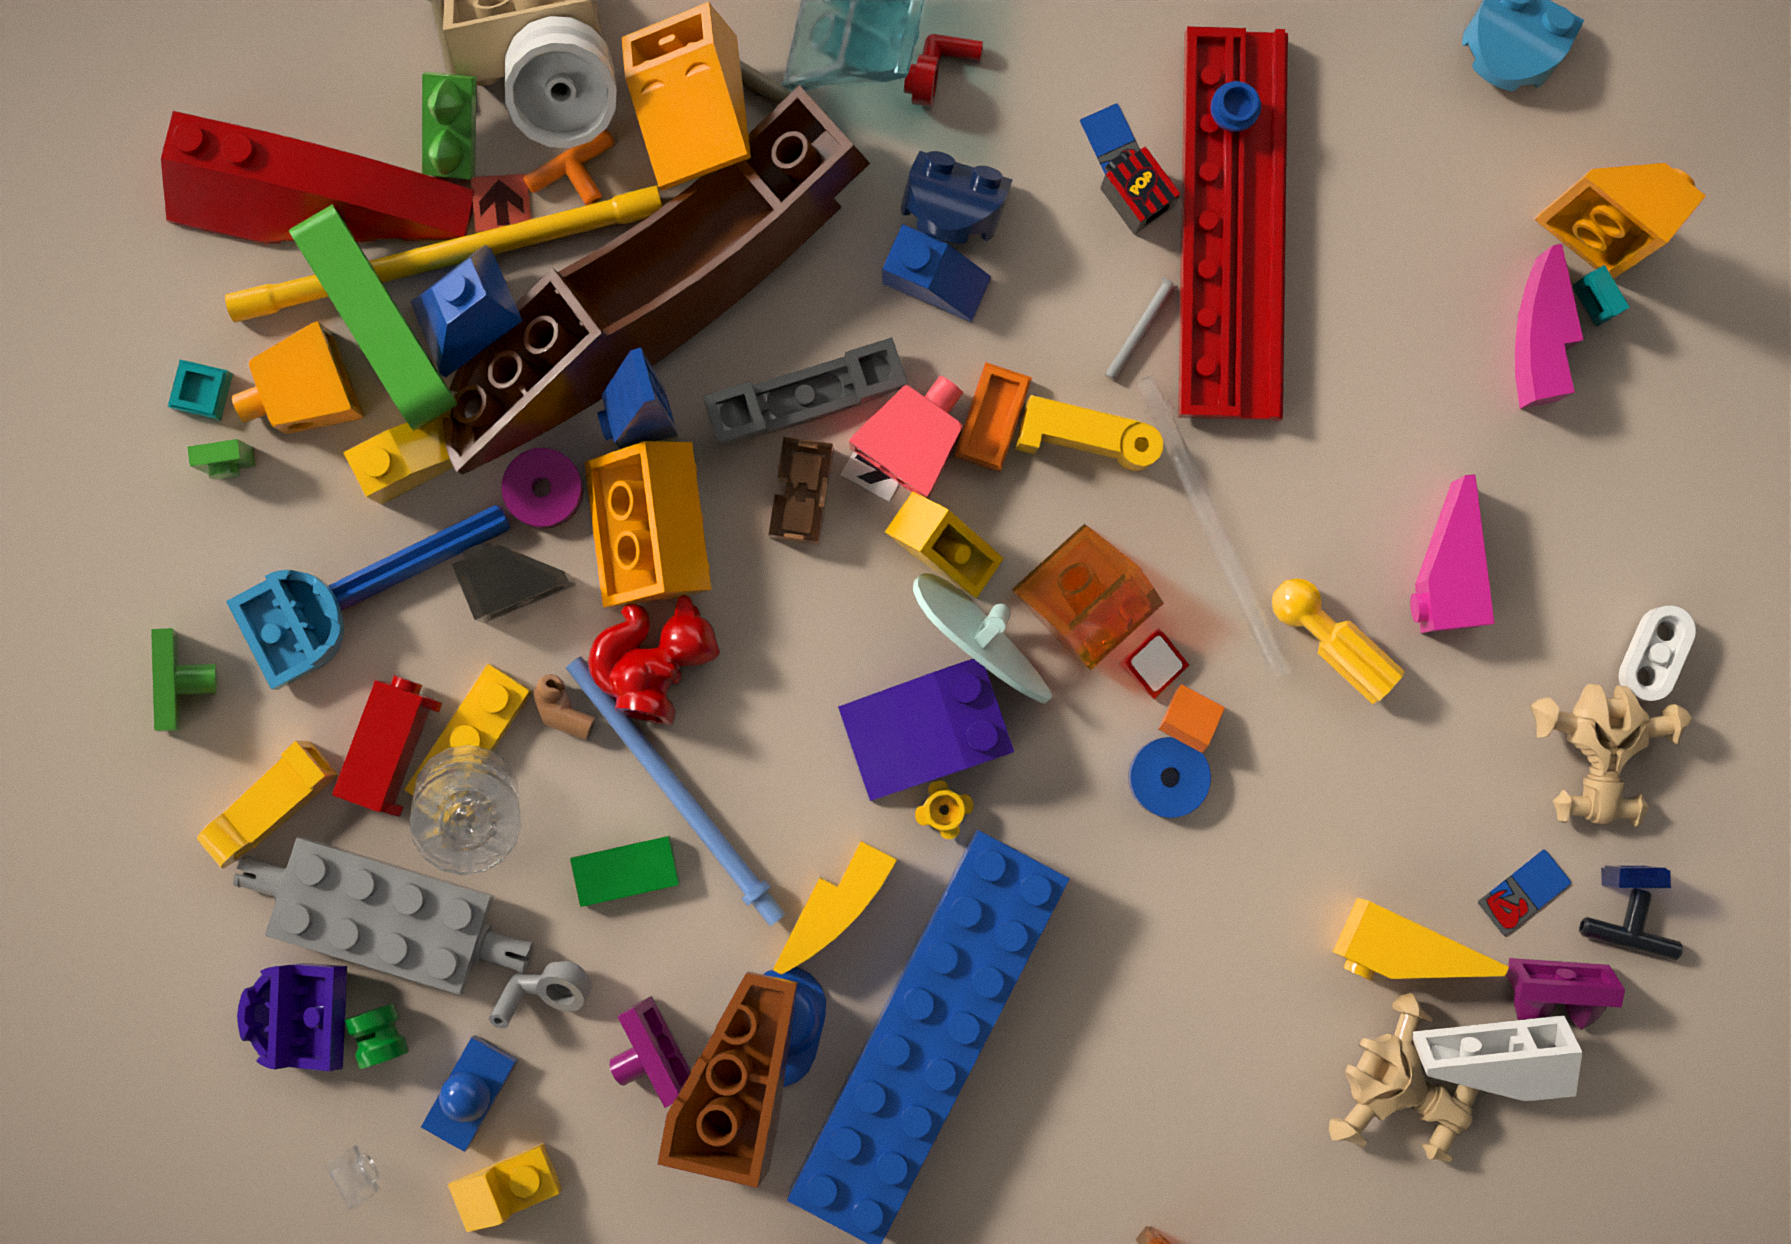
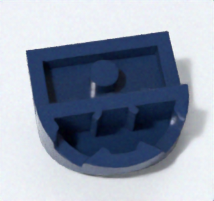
[900,151,1013,244]

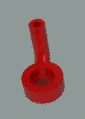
[904,34,984,108]

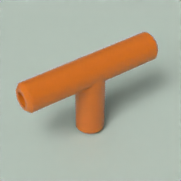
[524,129,615,205]

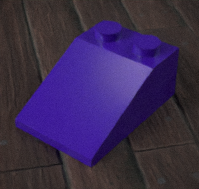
[838,659,1014,801]

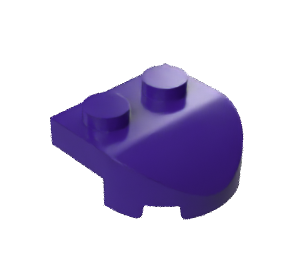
[237,963,347,1071]

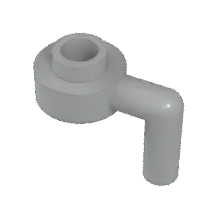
[489,961,592,1028]

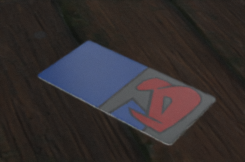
[1080,103,1140,174]
[1478,849,1571,936]

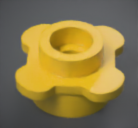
[915,780,974,839]

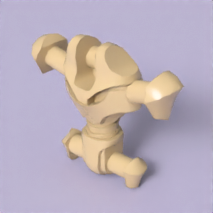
[1529,684,1692,827]
[1328,993,1488,1163]

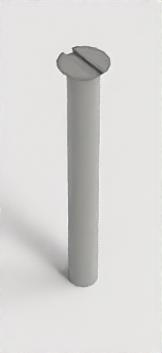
[1105,278,1178,381]

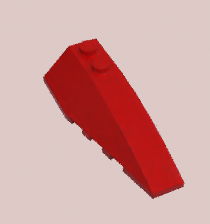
[161,111,475,244]

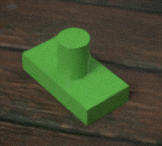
[151,628,217,732]

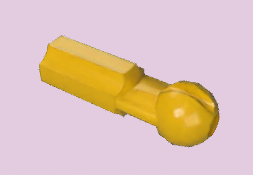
[1272,578,1405,704]

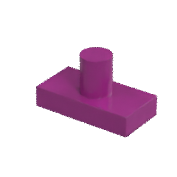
[609,996,691,1108]

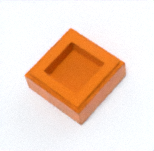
[1158,684,1225,753]

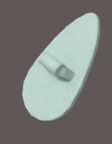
[913,573,1052,704]

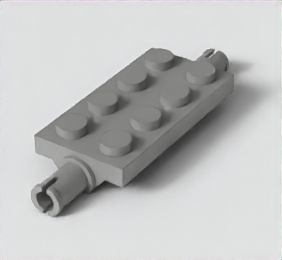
[233,837,534,995]

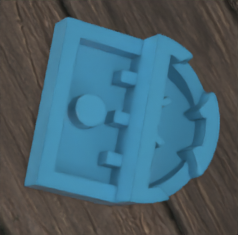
[1462,0,1584,91]
[226,570,344,690]

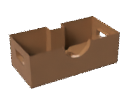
[768,436,834,546]

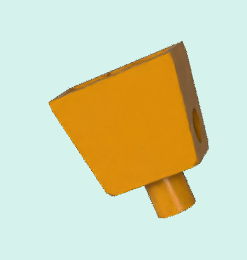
[232,321,364,434]

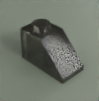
[452,542,576,623]

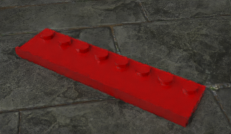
[1178,26,1288,422]

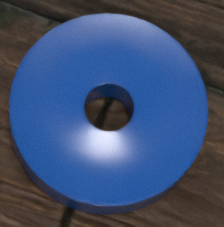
[1128,737,1211,818]

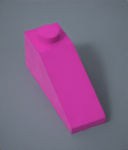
[1410,474,1495,633]

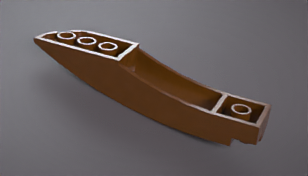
[443,85,870,475]

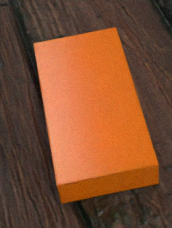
[954,362,1032,473]

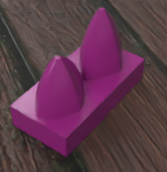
[1506,958,1625,1030]

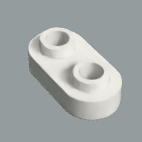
[1619,606,1696,702]

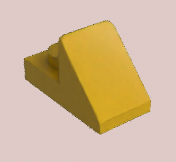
[448,1143,562,1232]

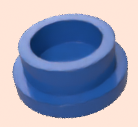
[1210,81,1261,132]

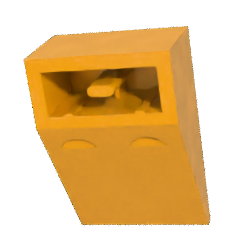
[622,2,751,191]

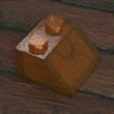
[1012,523,1164,671]

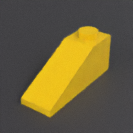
[343,409,454,505]
[1333,897,1509,981]

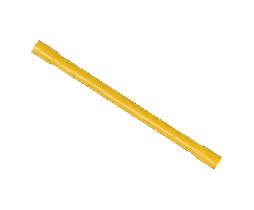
[225,185,663,323]

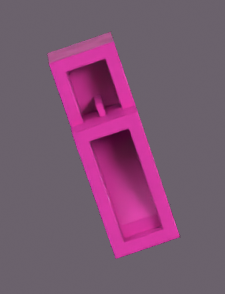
[1515,243,1584,409]

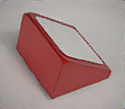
[1119,628,1190,699]

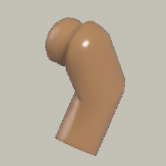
[534,674,596,741]

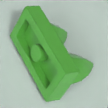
[422,72,477,179]

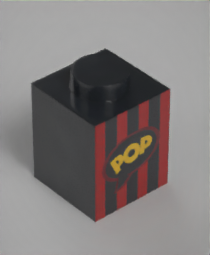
[1100,146,1181,235]

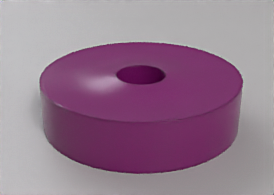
[501,448,584,529]

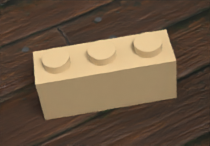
[443,0,604,86]

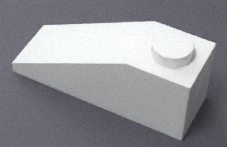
[1412,1015,1582,1102]

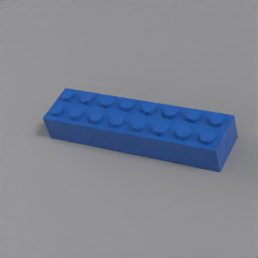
[787,829,1070,1244]

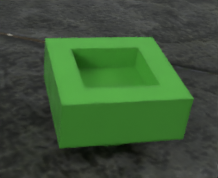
[187,439,256,479]

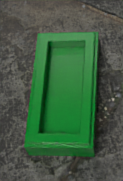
[570,835,680,907]

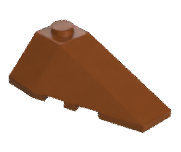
[657,971,798,1188]

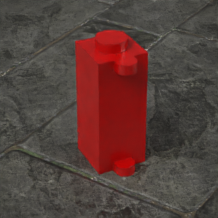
[332,675,443,817]

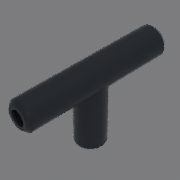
[1579,888,1683,961]

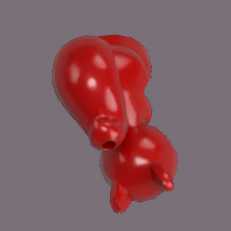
[588,594,720,725]

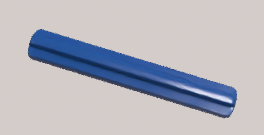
[328,505,510,611]

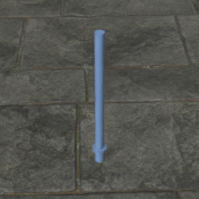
[566,656,786,927]

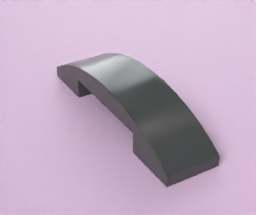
[703,337,908,445]

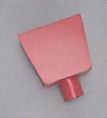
[849,376,963,499]

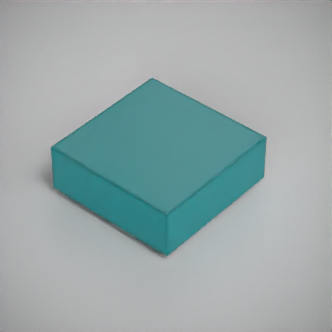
[1573,265,1630,327]
[167,359,233,421]

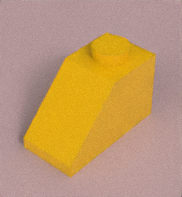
[885,491,1004,598]

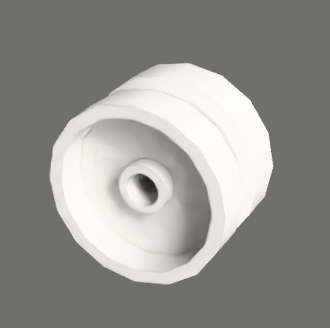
[505,16,617,148]

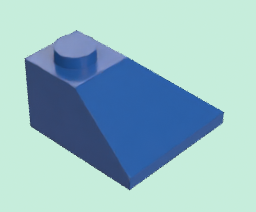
[410,245,523,378]

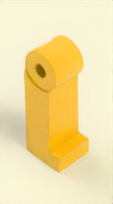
[1015,395,1163,471]
[197,741,339,869]

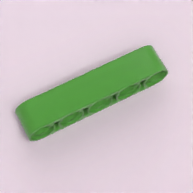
[289,204,458,431]

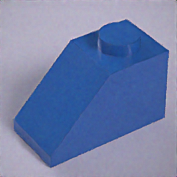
[882,224,991,322]

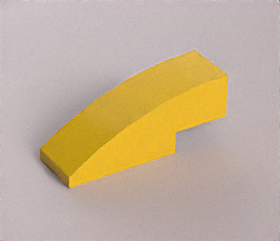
[773,841,897,975]

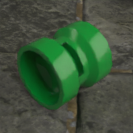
[344,1003,409,1069]

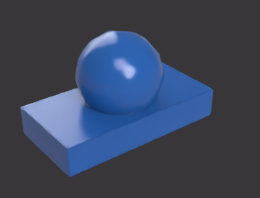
[421,1035,518,1152]

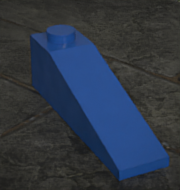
[597,348,678,449]

